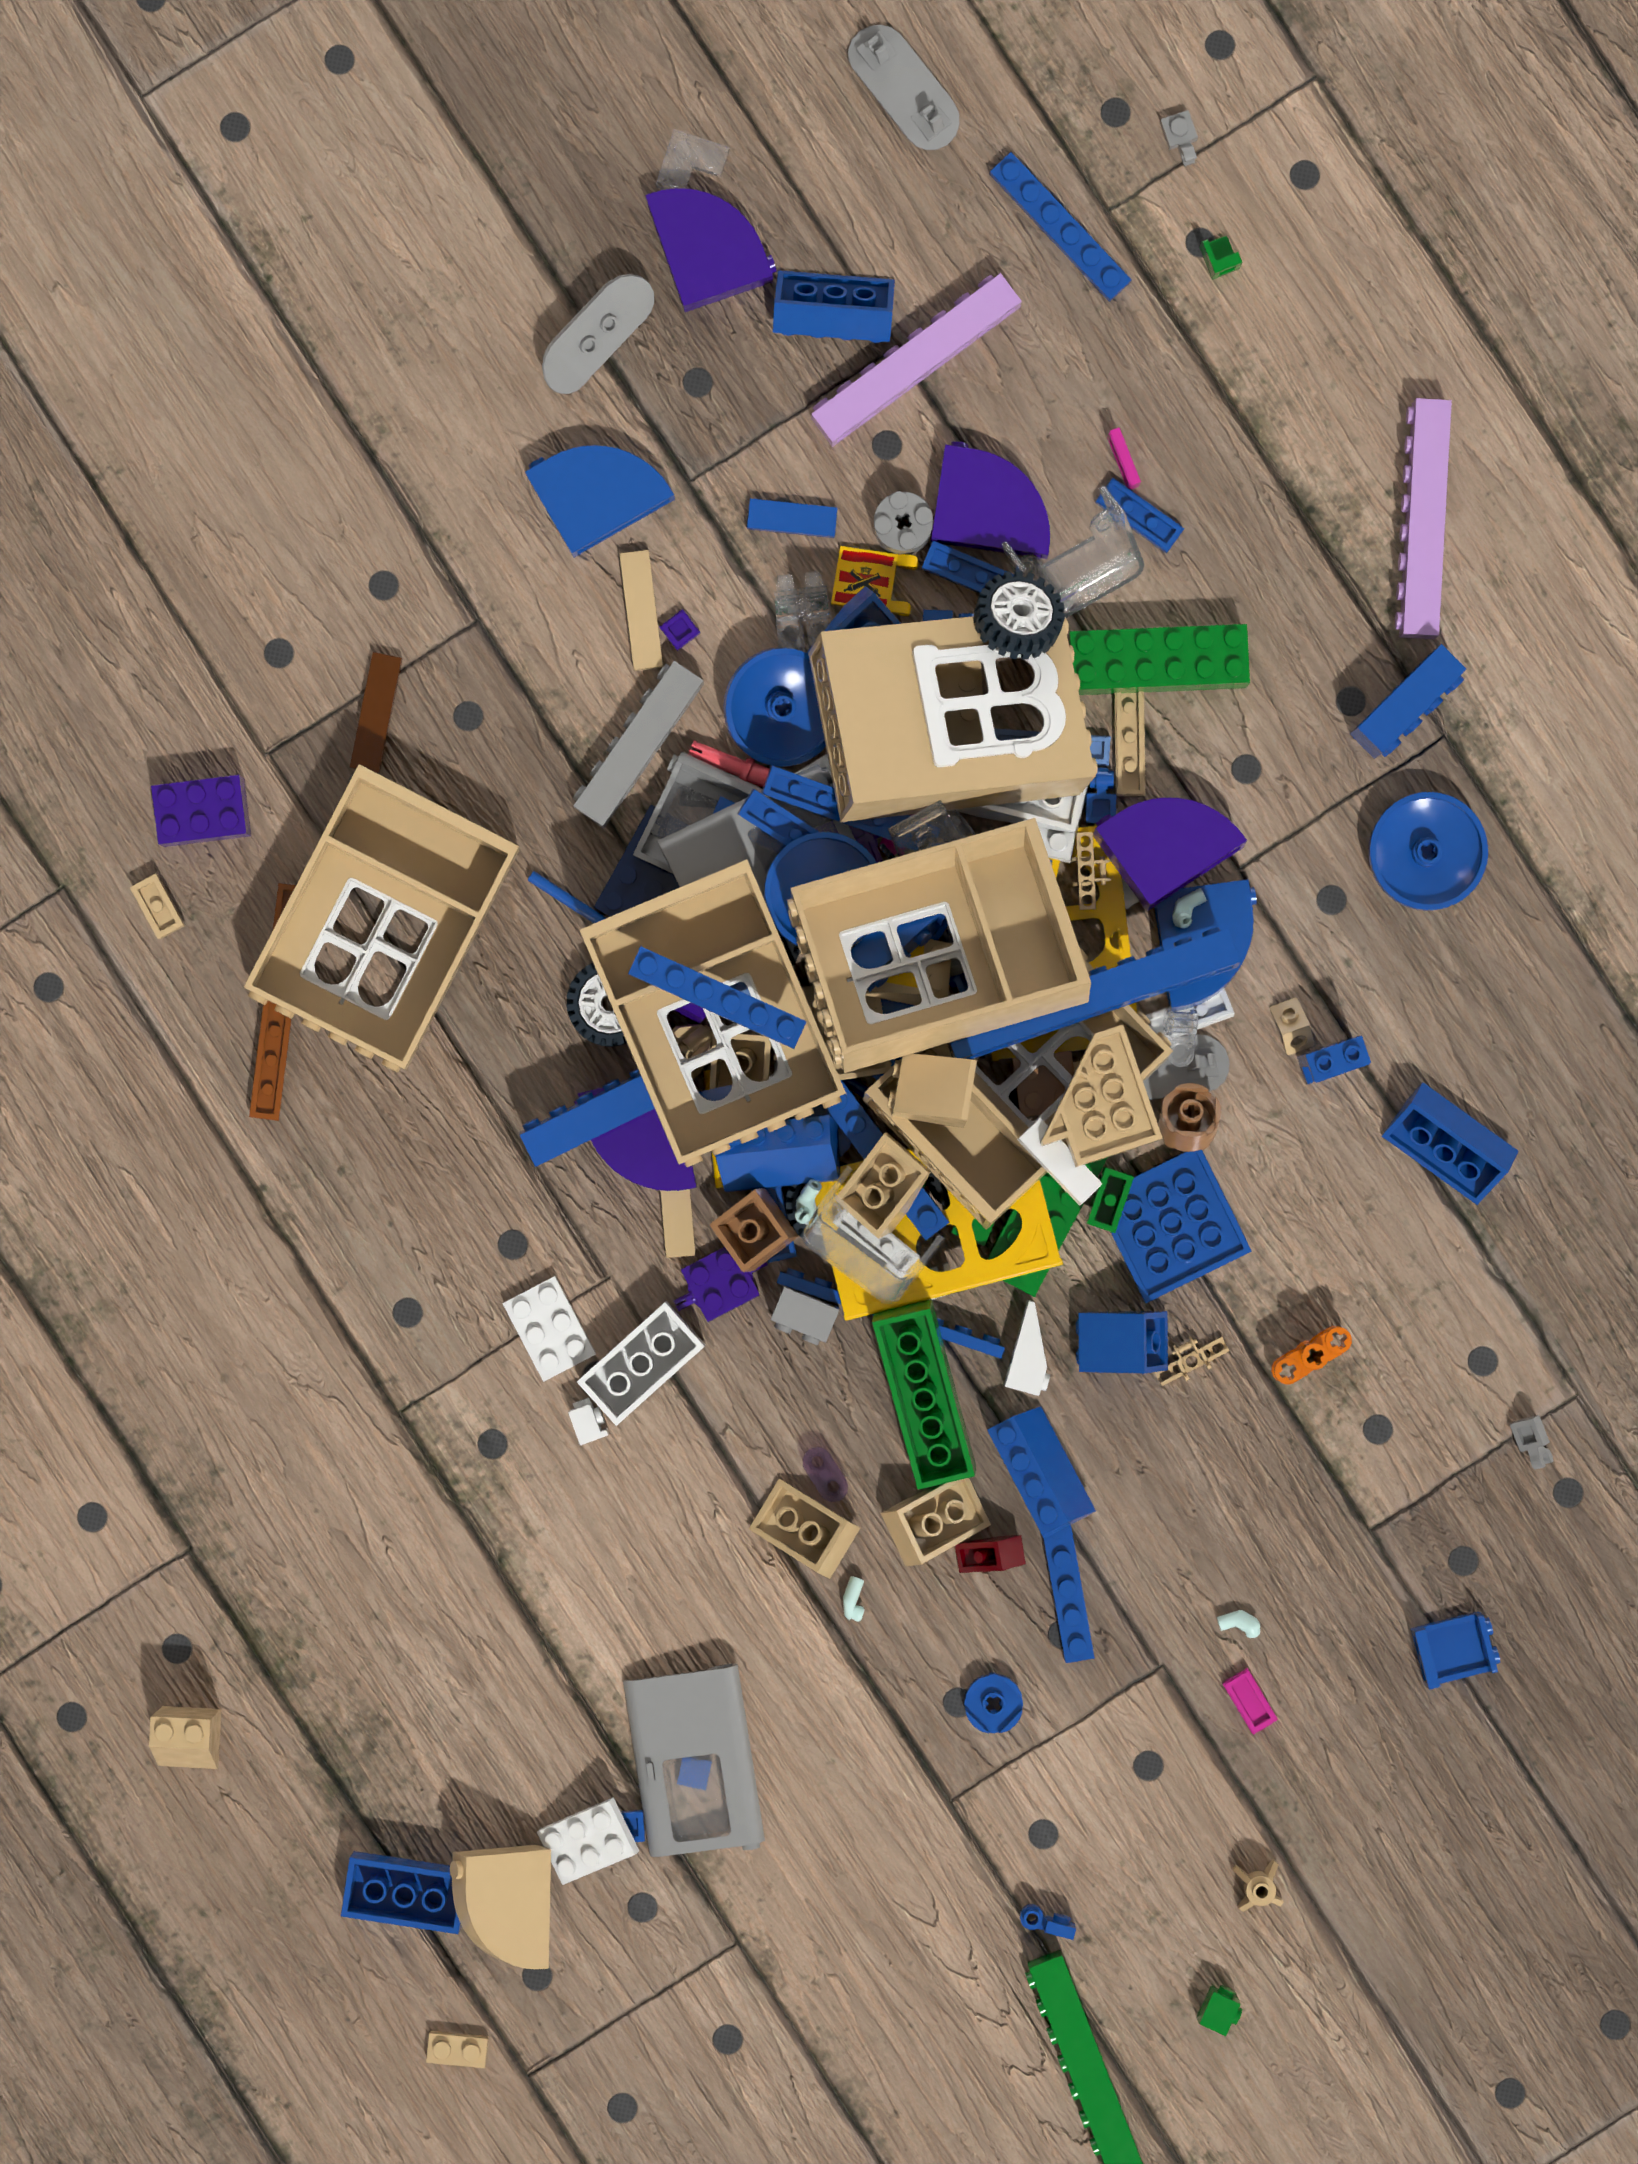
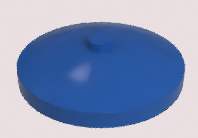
[723,647,826,767]
[1368,792,1488,911]
[764,832,877,946]

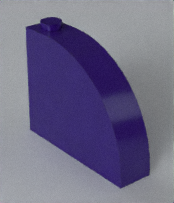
[645,188,777,312]
[931,441,1050,559]
[1093,798,1247,912]
[574,1088,698,1191]

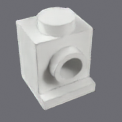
[568,1398,609,1446]

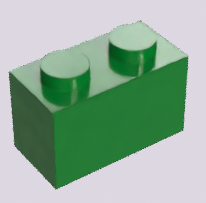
[1085,1167,1134,1233]

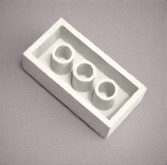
[577,1301,706,1426]

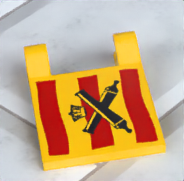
[831,546,919,616]

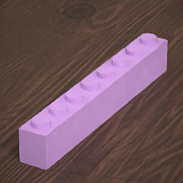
[811,273,1022,447]
[1395,398,1452,639]

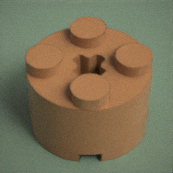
[1158,1083,1221,1152]

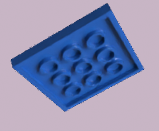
[1110,1150,1252,1303]

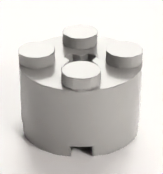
[873,491,933,555]

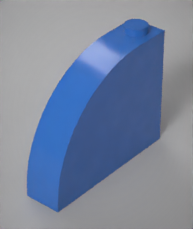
[525,445,675,558]
[1154,879,1257,1012]

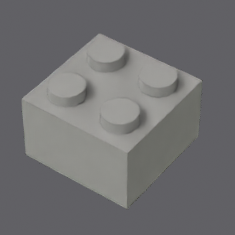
[771,1286,839,1345]

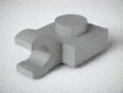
[1160,110,1198,167]
[1509,1415,1553,1470]

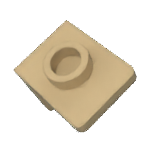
[1270,998,1314,1055]

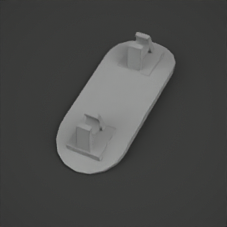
[848,25,959,150]
[542,274,654,394]
[1143,1034,1229,1100]

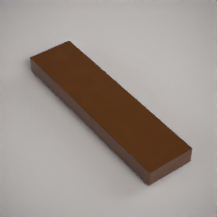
[350,652,403,774]

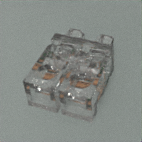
[774,571,832,652]

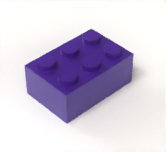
[151,775,251,847]

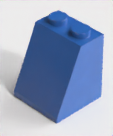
[1076,1311,1168,1374]

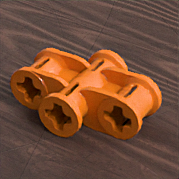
[1271,1326,1352,1384]

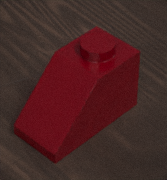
[955,1535,1026,1573]

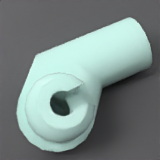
[1172,888,1207,928]
[795,1179,822,1224]
[843,1576,865,1622]
[1217,1610,1261,1638]

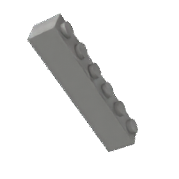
[573,661,704,828]

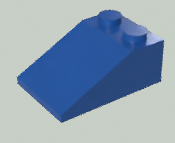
[807,586,901,653]

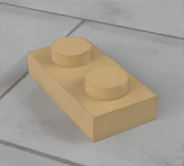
[130,873,185,940]
[426,2031,489,2068]

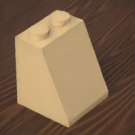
[887,1054,977,1128]
[149,1706,222,1769]

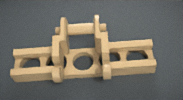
[1071,832,1111,910]
[1154,1336,1229,1386]

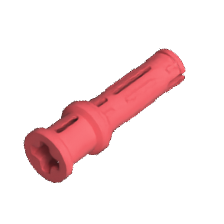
[689,740,770,787]

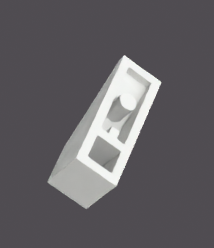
[1004,1300,1050,1396]

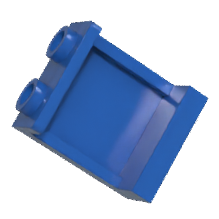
[1297,1035,1371,1084]
[1410,1611,1501,1690]

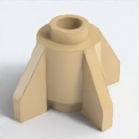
[672,1023,713,1079]
[1232,1859,1284,1912]

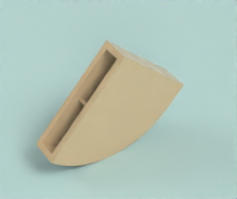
[450,1845,551,1969]

